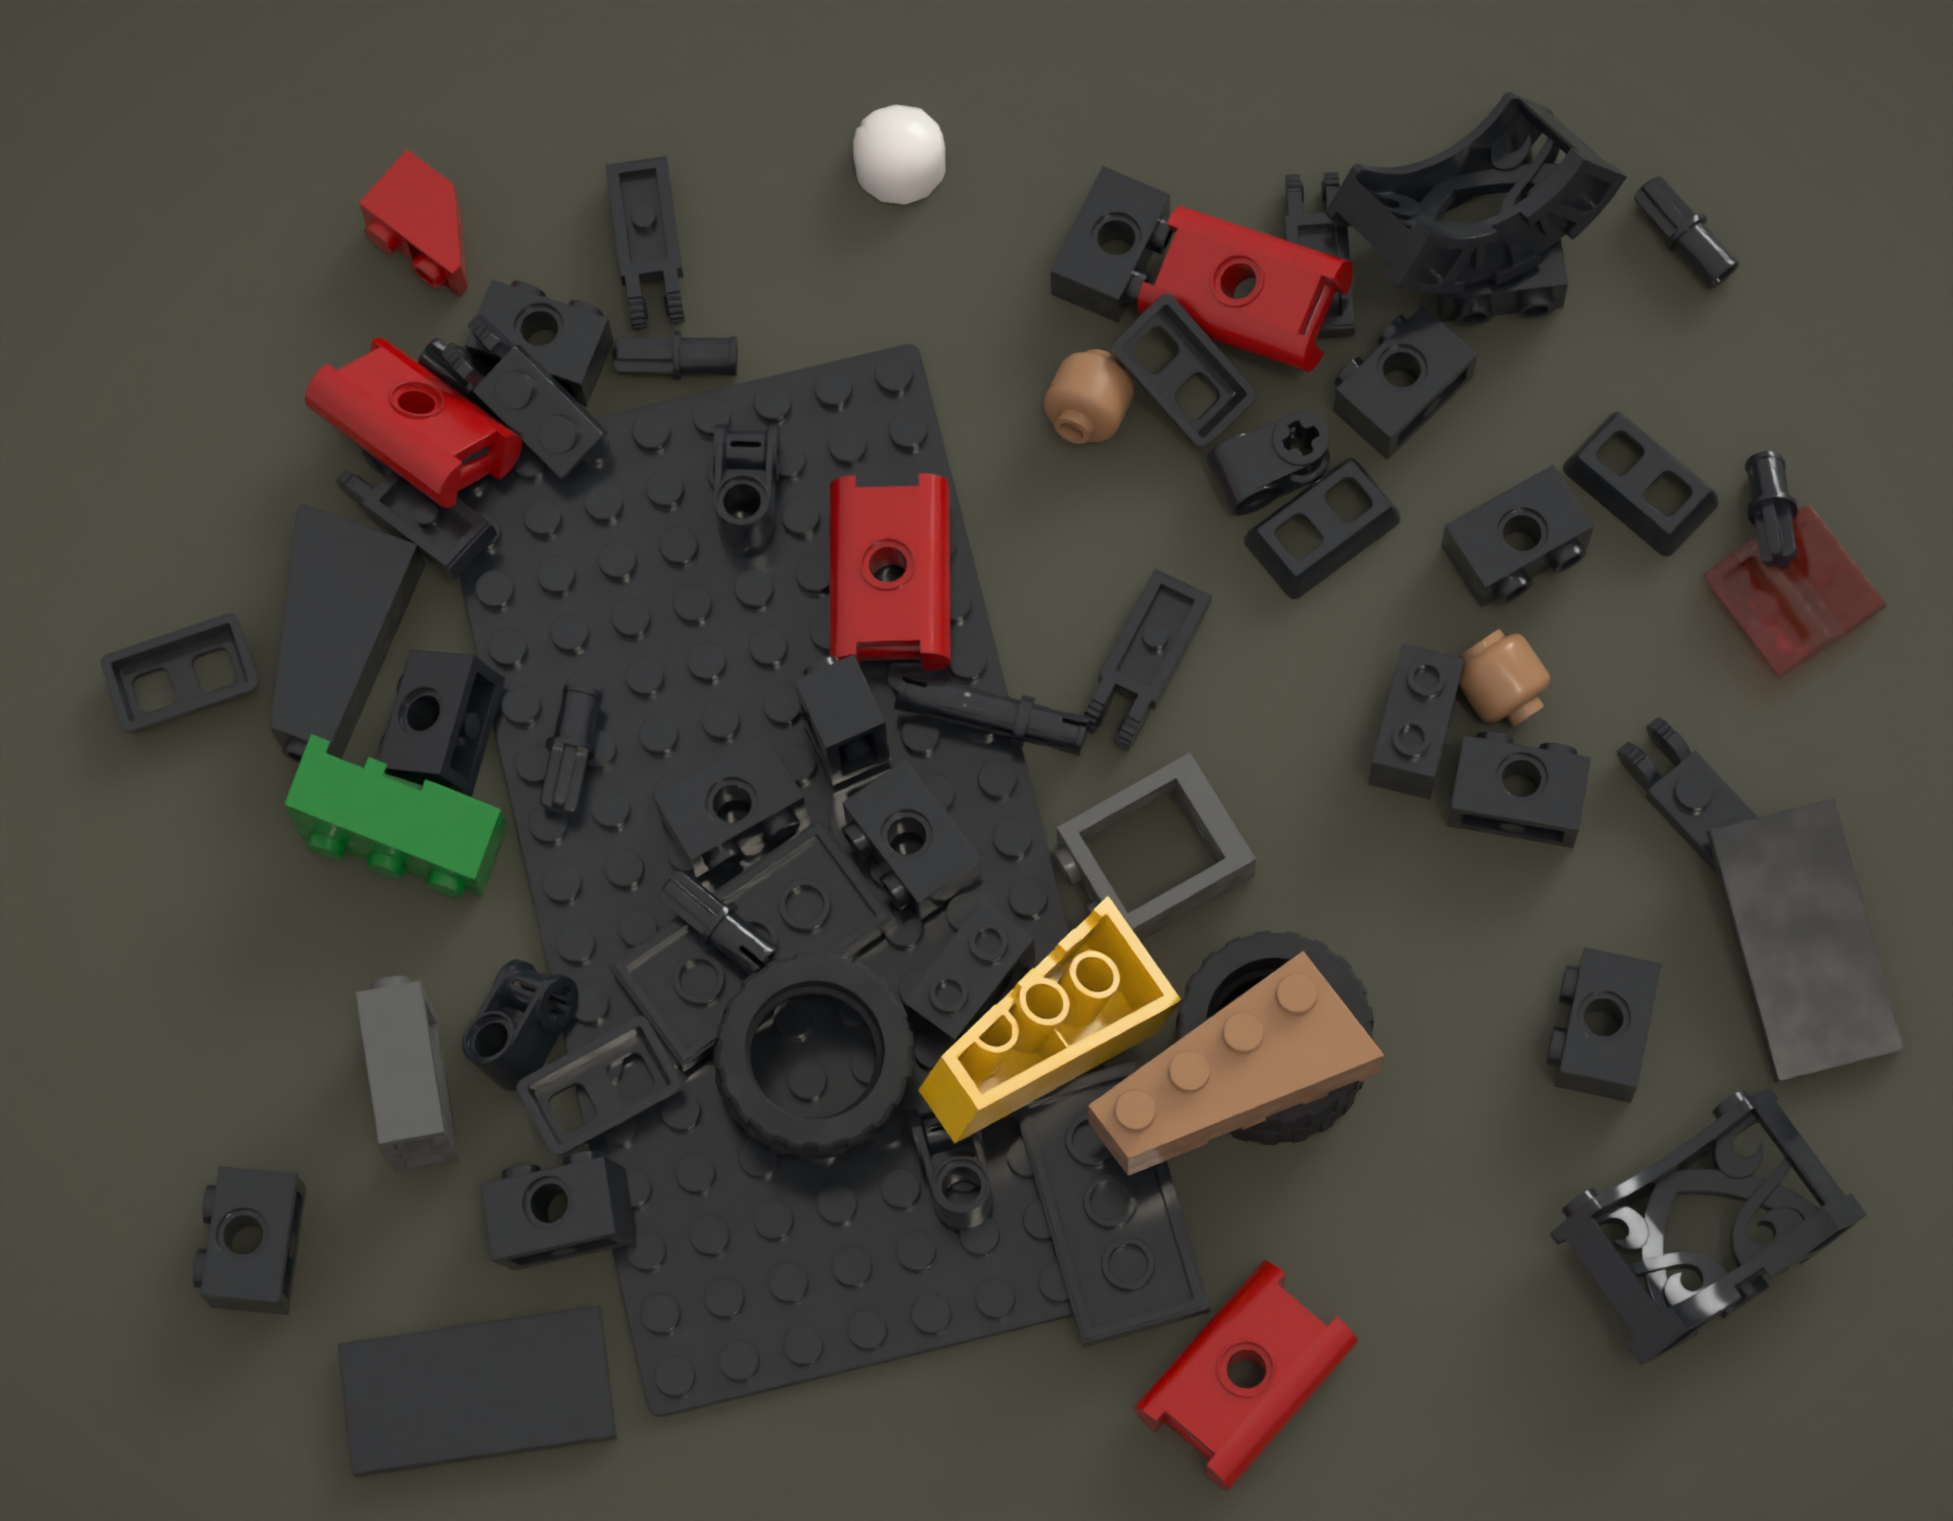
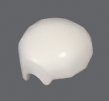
[853,104,946,204]

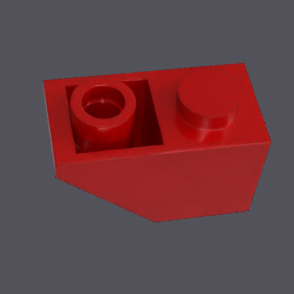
[359,149,468,297]

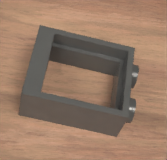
[1052,752,1256,941]
[355,976,460,1173]

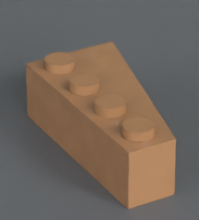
[1088,951,1385,1176]

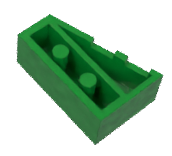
[284,734,508,899]

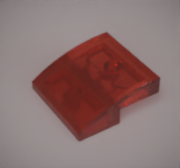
[1704,503,1887,677]

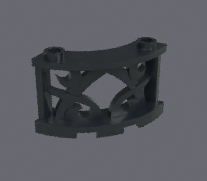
[1326,92,1627,294]
[1550,1088,1867,1365]

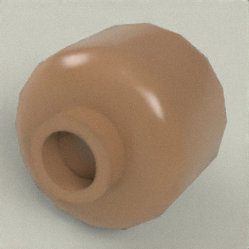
[1043,349,1135,444]
[1458,629,1551,727]

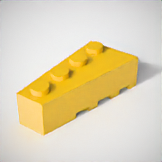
[918,896,1181,1143]

